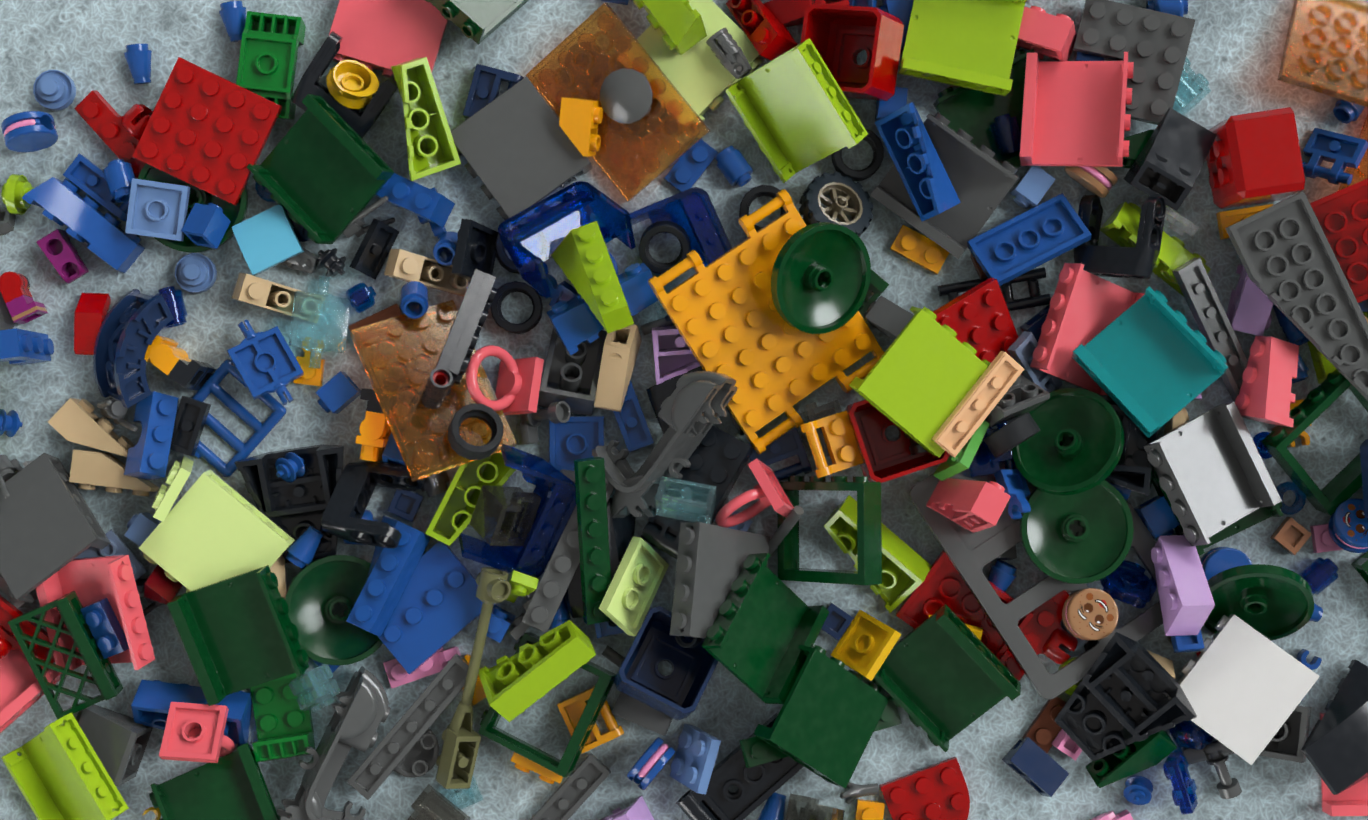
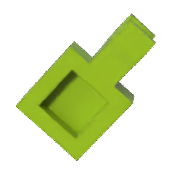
[506,570,539,603]

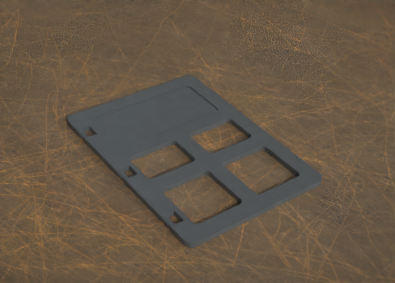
[909,440,1163,699]

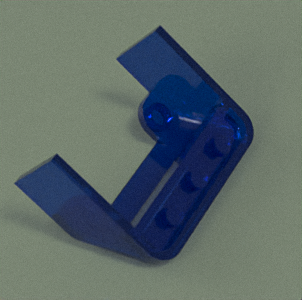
[498,181,636,299]
[623,187,732,322]
[459,444,576,578]

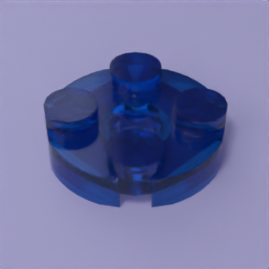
[1100,560,1157,608]

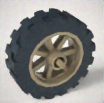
[799,172,873,237]

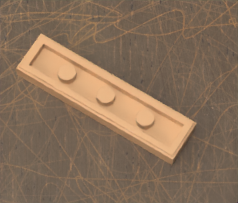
[932,351,1024,458]

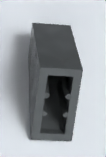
[865,296,914,341]

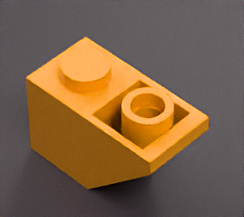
[559,97,603,157]

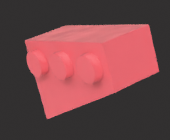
[1016,6,1076,61]
[1235,336,1299,427]
[926,478,1011,533]

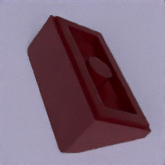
[144,564,183,605]

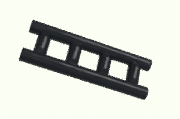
[938,267,1051,311]

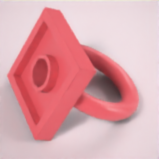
[466,345,544,416]
[715,458,794,528]
[159,702,235,763]

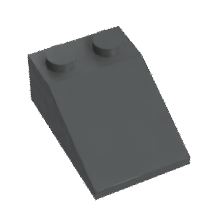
[538,327,607,416]
[1217,705,1312,763]

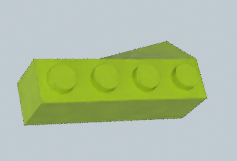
[632,0,707,55]
[391,57,461,181]
[1100,201,1211,297]
[551,221,634,333]
[425,434,524,546]
[823,495,932,613]
[478,620,596,722]

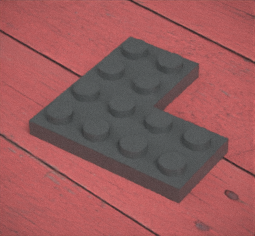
[1073,0,1195,125]

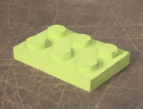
[151,456,194,522]
[599,536,669,636]

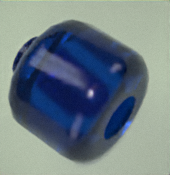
[346,282,376,313]

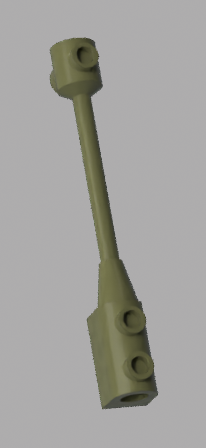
[436,567,511,789]

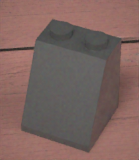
[76,704,153,787]

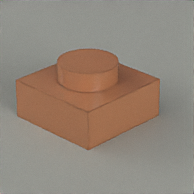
[1270,517,1312,555]

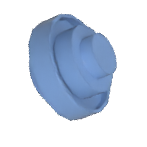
[33,70,76,111]
[175,253,217,293]

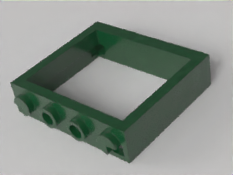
[1261,369,1368,516]
[777,476,882,585]
[478,632,616,778]

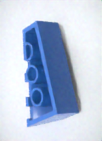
[874,102,961,221]
[22,177,145,273]
[546,263,658,355]
[346,515,431,637]
[131,679,252,747]

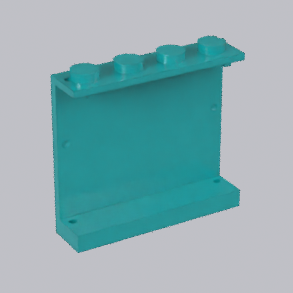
[1072,286,1228,438]

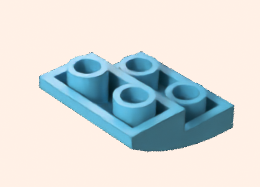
[232,204,304,276]

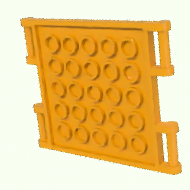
[648,189,885,455]

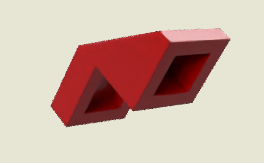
[74,293,111,355]

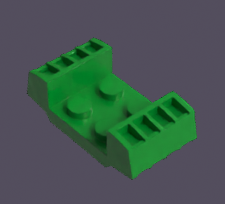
[236,11,306,120]
[250,672,315,762]

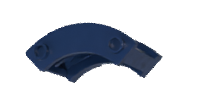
[93,289,174,408]

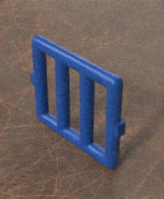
[192,359,286,477]

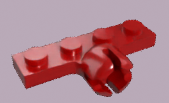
[74,90,153,179]
[999,590,1078,681]
[0,595,55,668]

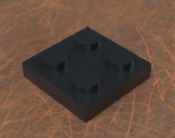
[451,219,499,280]

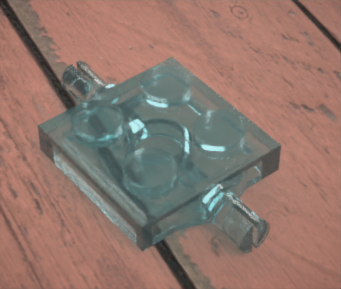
[289,276,351,369]

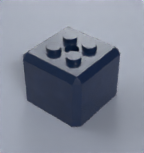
[614,606,719,721]

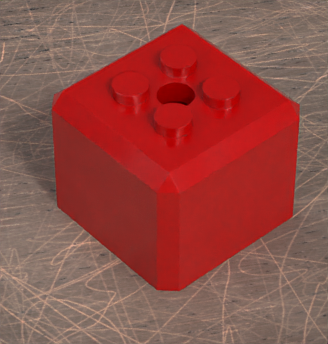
[801,4,904,101]
[1206,107,1305,209]
[845,399,950,483]

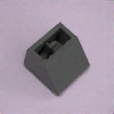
[985,375,1050,429]

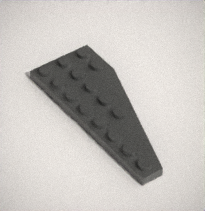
[1225,191,1368,401]

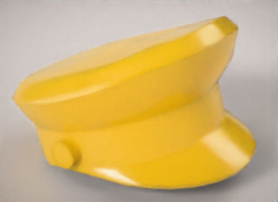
[326,59,379,109]

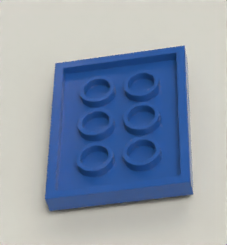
[378,541,483,674]

